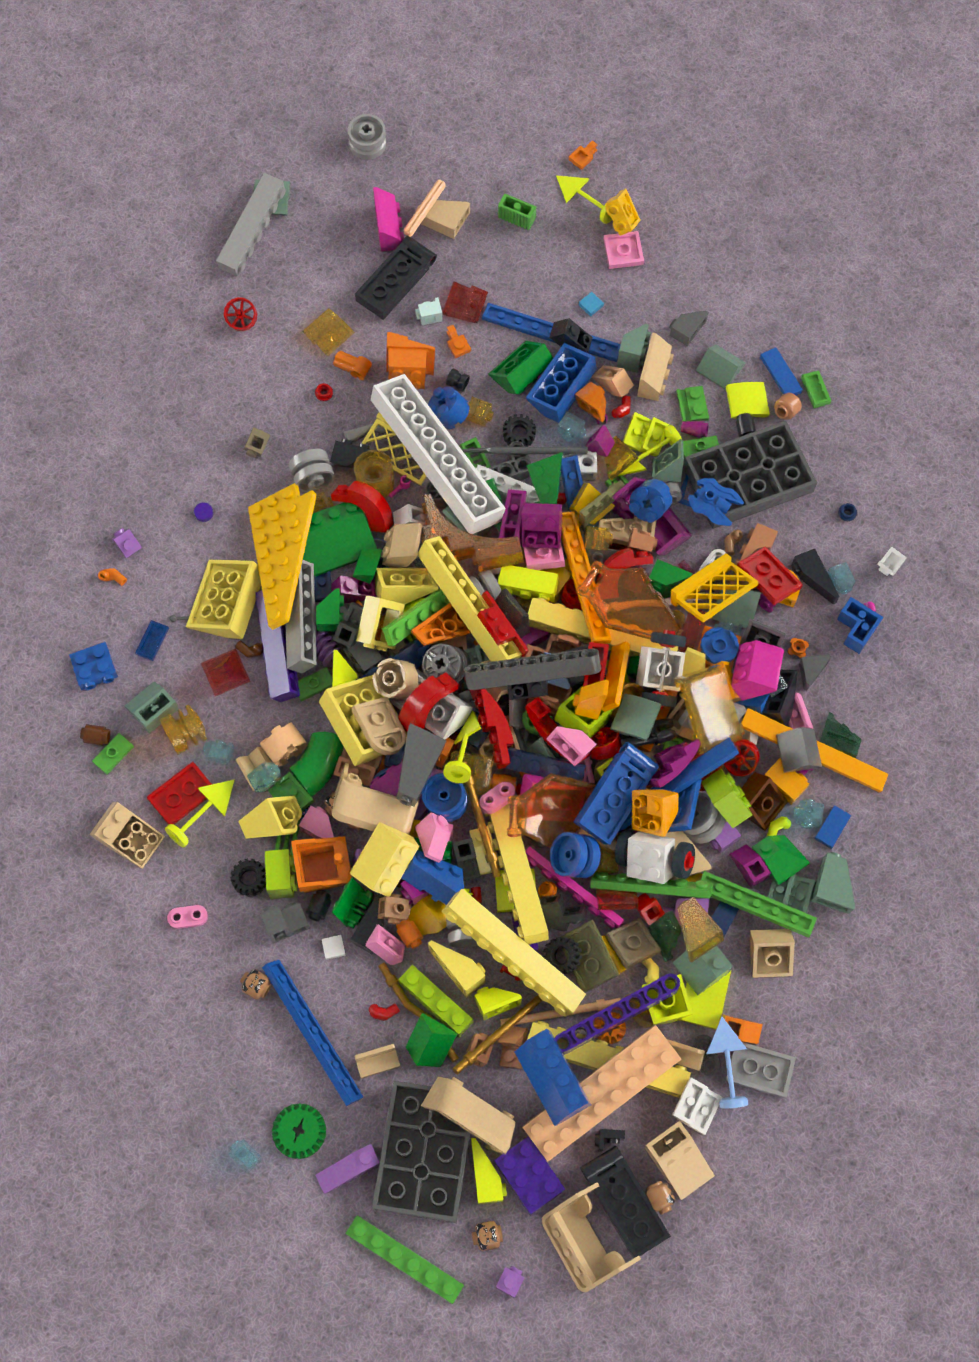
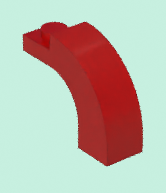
[331,481,394,533]
[596,548,654,600]
[398,672,459,732]

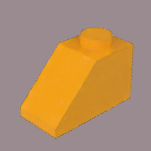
[573,680,609,720]

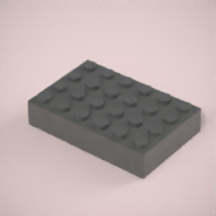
[683,421,817,529]
[372,1081,476,1223]

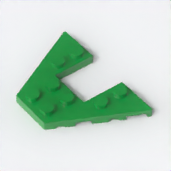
[485,452,563,547]

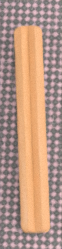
[404,179,445,237]

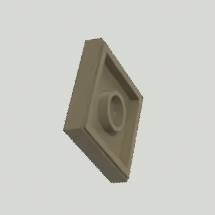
[605,918,661,969]

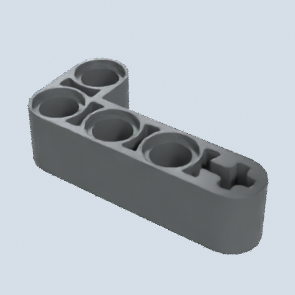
[489,441,531,481]

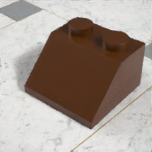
[741,772,788,831]

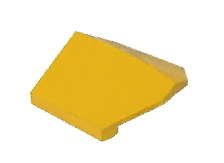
[408,894,447,935]

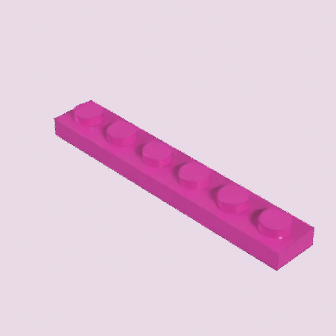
[525,846,624,929]

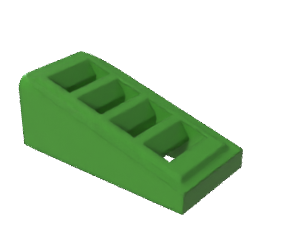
[459,437,491,468]

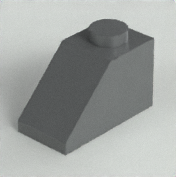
[669,310,709,346]

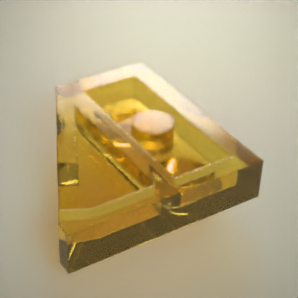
[604,436,639,481]

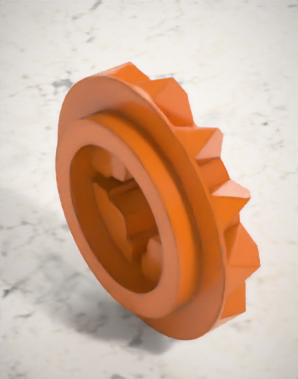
[594,1011,626,1044]

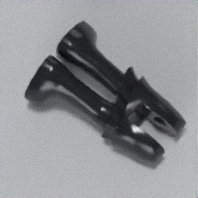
[619,718,676,747]

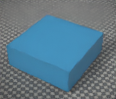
[579,292,604,316]

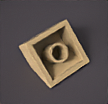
[381,523,423,568]
[750,929,795,978]

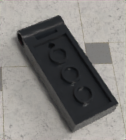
[355,236,437,320]
[580,1145,671,1259]

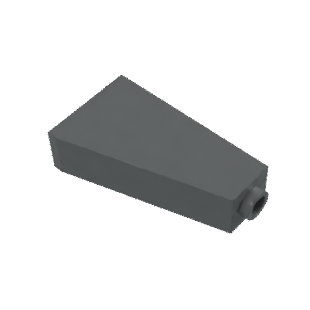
[396,723,446,807]

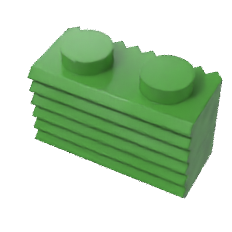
[498,194,537,230]

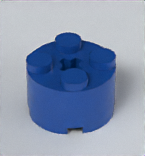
[428,386,470,429]
[629,479,673,523]

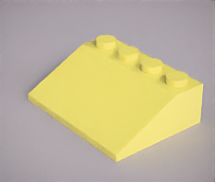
[186,560,261,639]
[319,675,407,766]

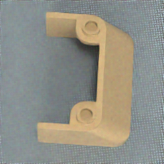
[332,763,419,835]
[421,1077,516,1155]
[542,1183,641,1292]

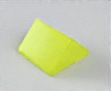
[642,974,693,1025]

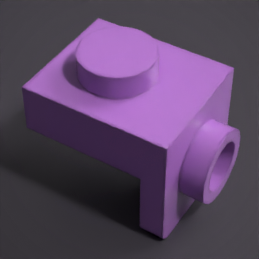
[112,528,142,558]

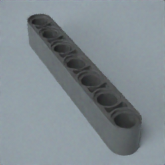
[464,648,601,690]

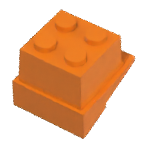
[386,332,435,390]
[291,836,352,893]

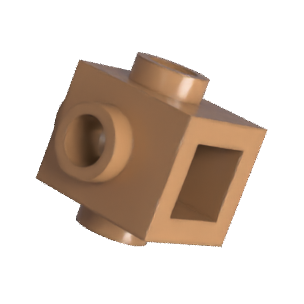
[378,894,411,924]

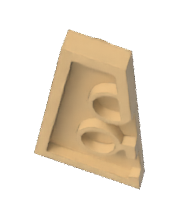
[596,517,656,546]

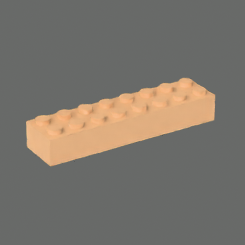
[523,1025,682,1162]

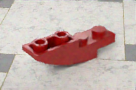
[475,689,514,769]

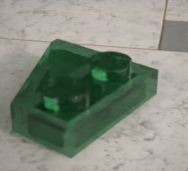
[819,712,862,758]
[648,910,682,962]

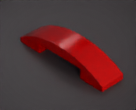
[525,697,591,764]

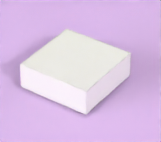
[322,935,346,960]

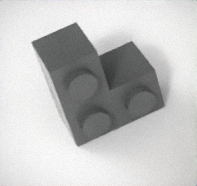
[260,902,310,944]

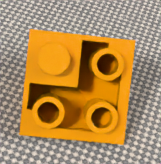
[632,789,678,837]

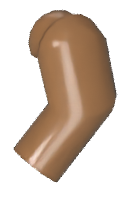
[724,529,743,555]

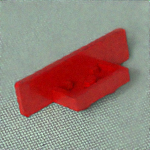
[477,591,529,658]

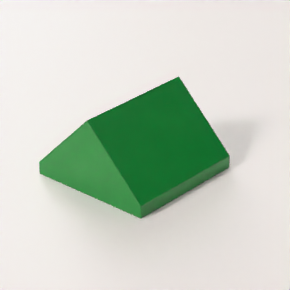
[406,1013,458,1067]

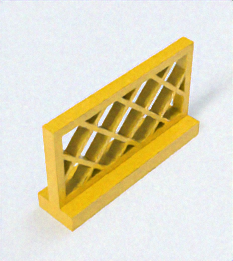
[671,553,758,623]

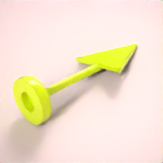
[556,175,612,224]
[611,425,682,477]
[443,710,481,783]
[165,779,235,848]

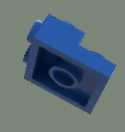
[69,642,118,690]

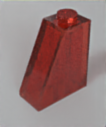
[677,609,707,653]

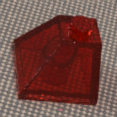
[201,648,251,697]

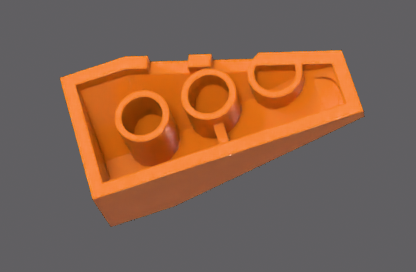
[411,603,471,646]

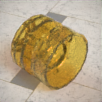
[354,450,395,497]
[159,704,207,755]

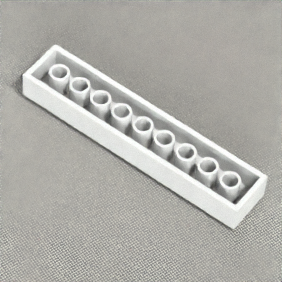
[371,374,506,535]

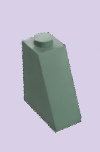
[811,852,855,914]

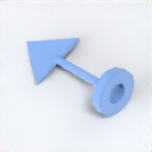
[706,1017,748,1109]

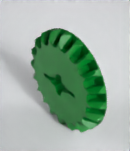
[272,1103,326,1159]

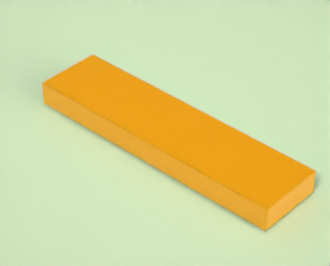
[602,641,631,712]

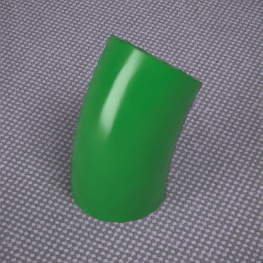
[289,732,344,797]

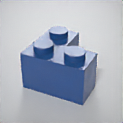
[837,597,883,654]

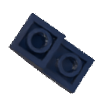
[706,901,739,937]

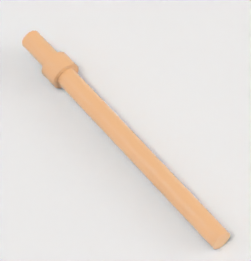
[500,998,621,1026]

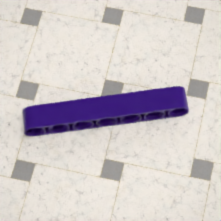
[555,974,680,1055]

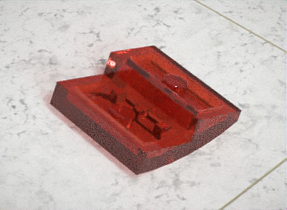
[442,281,488,323]
[595,889,639,910]

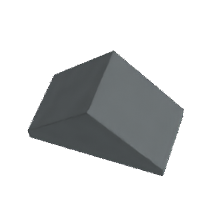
[799,654,832,691]

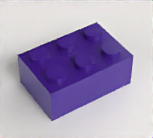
[494,1136,565,1216]

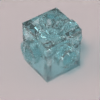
[793,799,824,829]

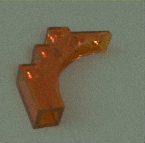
[421,494,524,572]

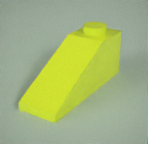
[471,1138,507,1204]

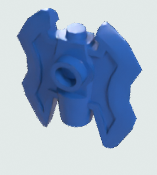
[688,478,744,526]

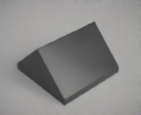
[776,727,822,773]

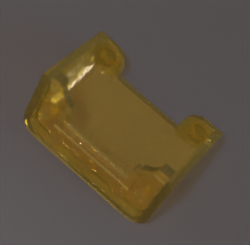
[673,664,745,755]

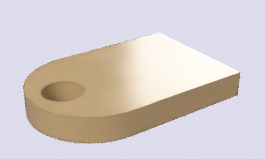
[351,697,406,755]

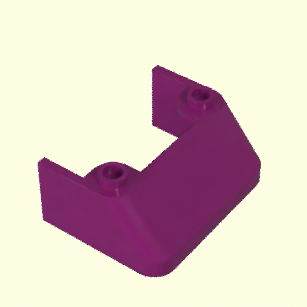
[612,477,692,555]

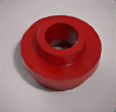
[315,383,333,401]

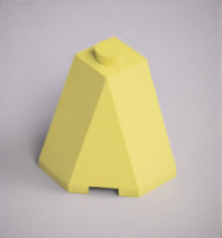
[238,796,302,839]

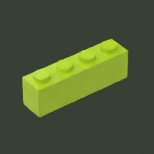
[399,965,473,1038]

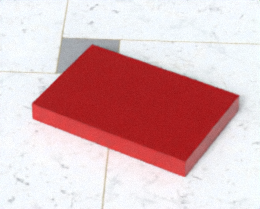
[737,546,803,605]
[146,761,212,825]

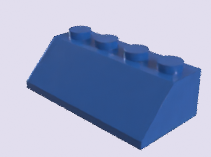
[526,343,597,423]
[514,1029,591,1126]

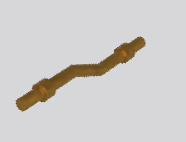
[463,762,501,878]
[378,962,459,1063]

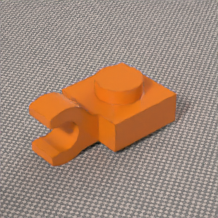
[569,140,598,170]
[446,325,471,359]

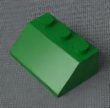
[488,341,553,395]

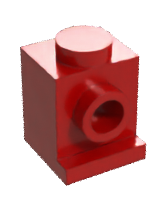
[632,893,666,925]

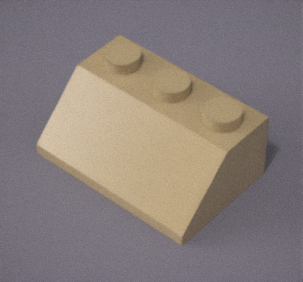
[637,332,674,401]

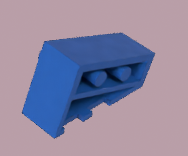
[401,850,464,905]

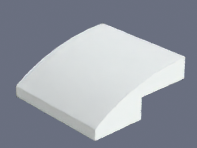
[672,1077,722,1135]

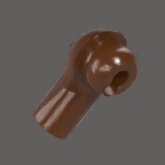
[235,640,263,658]

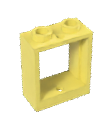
[356,596,405,651]

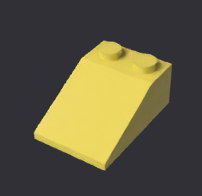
[375,568,438,604]
[428,940,486,998]

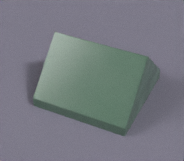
[696,345,746,390]
[652,439,684,482]

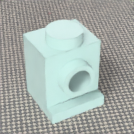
[415,297,442,325]

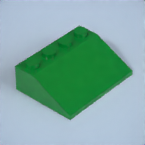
[303,502,377,576]

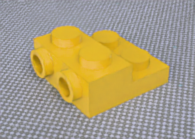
[605,188,640,236]

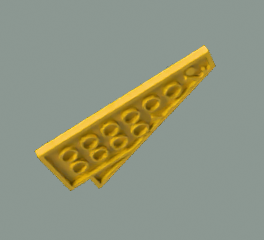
[248,483,316,630]

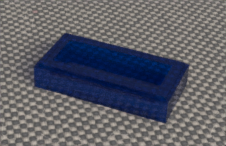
[135,620,169,661]

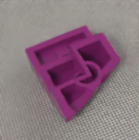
[647,739,701,788]

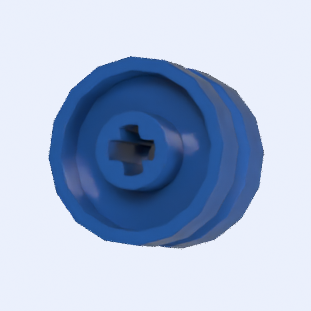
[422,773,468,822]
[550,832,601,878]

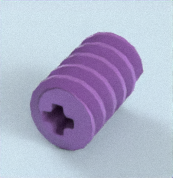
[315,627,343,667]

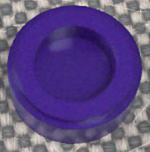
[194,502,213,522]

